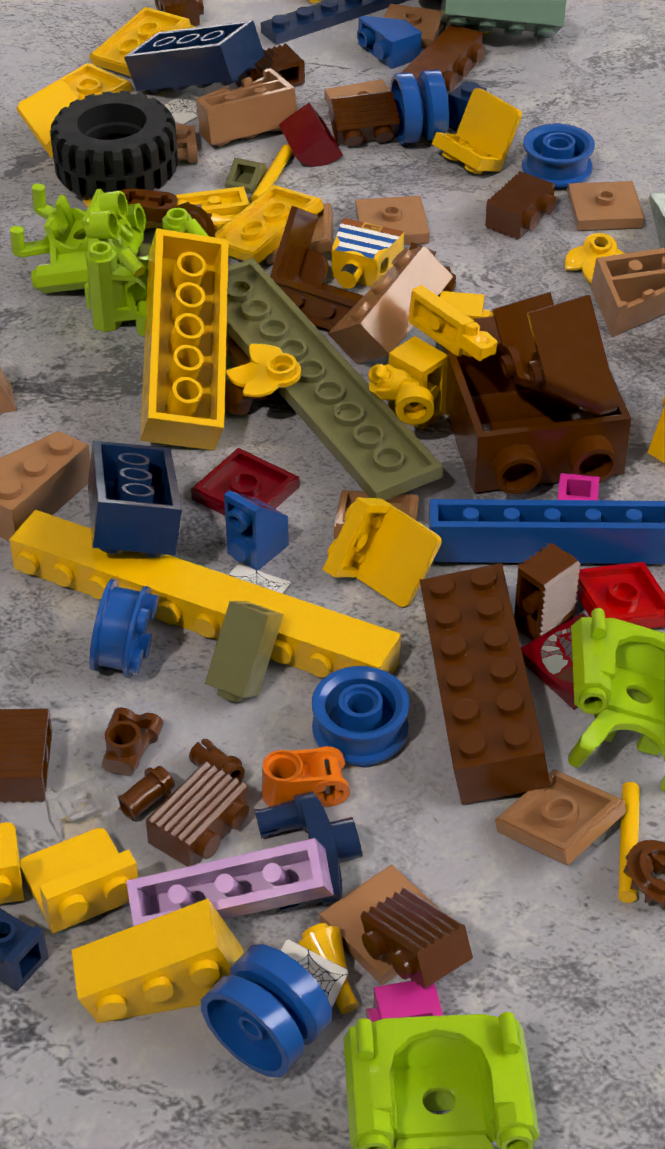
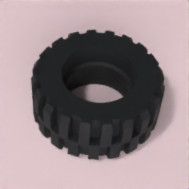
[50,91,178,200]

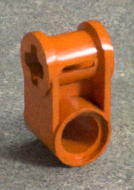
[261,746,350,807]

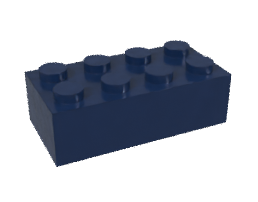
[124,20,265,93]
[88,440,182,558]

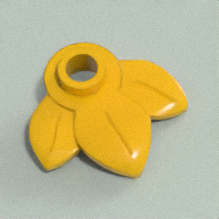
[565,233,625,285]
[226,344,301,397]

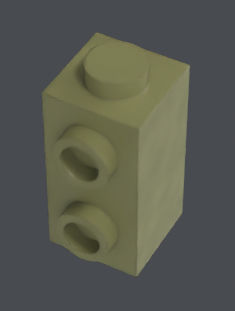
[204,600,284,702]

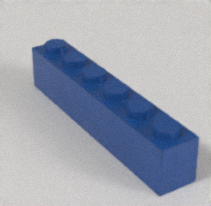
[429,499,665,564]

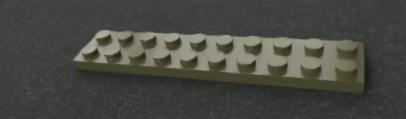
[226,258,443,501]

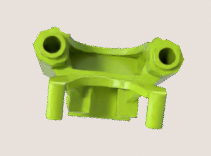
[10,183,146,294]
[84,208,208,337]
[568,608,665,792]
[343,1012,540,1149]

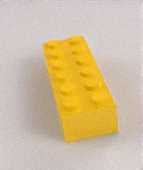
[140,228,229,451]

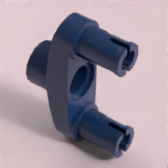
[254,791,363,913]

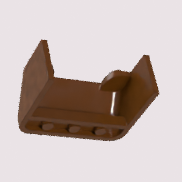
[270,206,436,330]
[492,292,617,415]

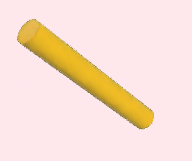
[250,144,293,203]
[618,782,640,903]

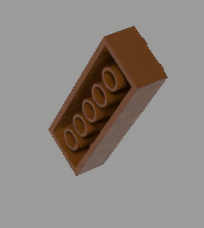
[420,563,551,805]

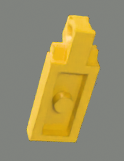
[408,285,498,361]

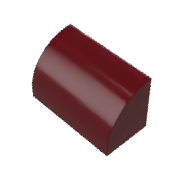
[279,102,343,166]

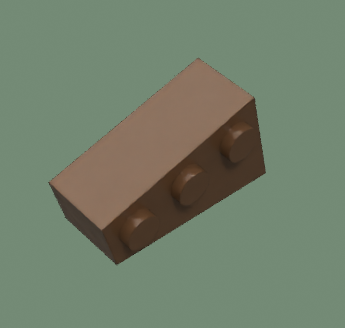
[196,68,297,146]
[327,246,453,364]
[591,248,665,338]
[0,431,90,542]

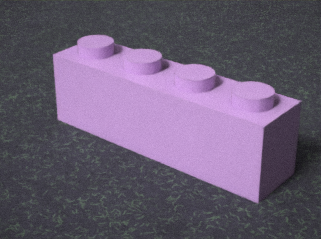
[126,838,334,926]

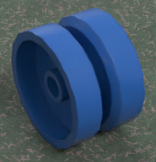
[390,69,449,145]
[201,944,332,1077]

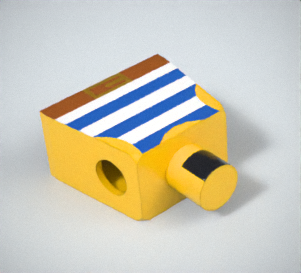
[332,218,404,289]

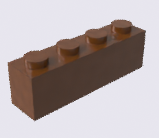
[401,24,485,94]

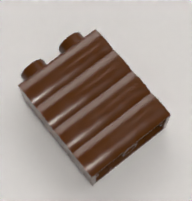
[436,316,631,494]

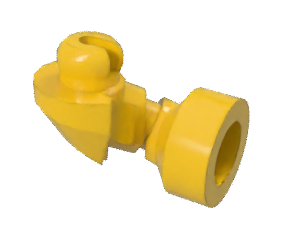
[368,364,434,425]

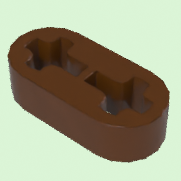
[121,188,178,223]

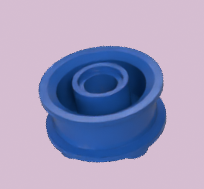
[522,123,595,190]
[89,579,159,678]
[312,666,409,768]

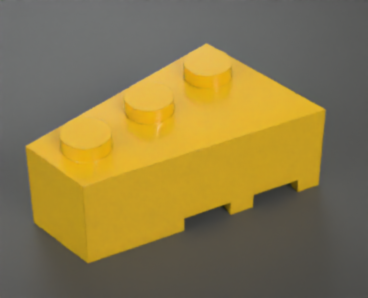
[71,898,244,1023]

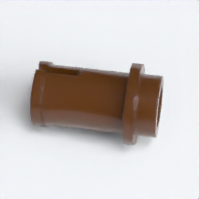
[189,739,245,782]
[116,766,175,821]

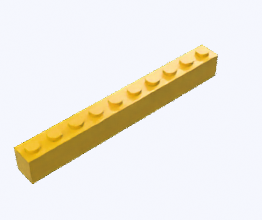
[9,510,401,678]

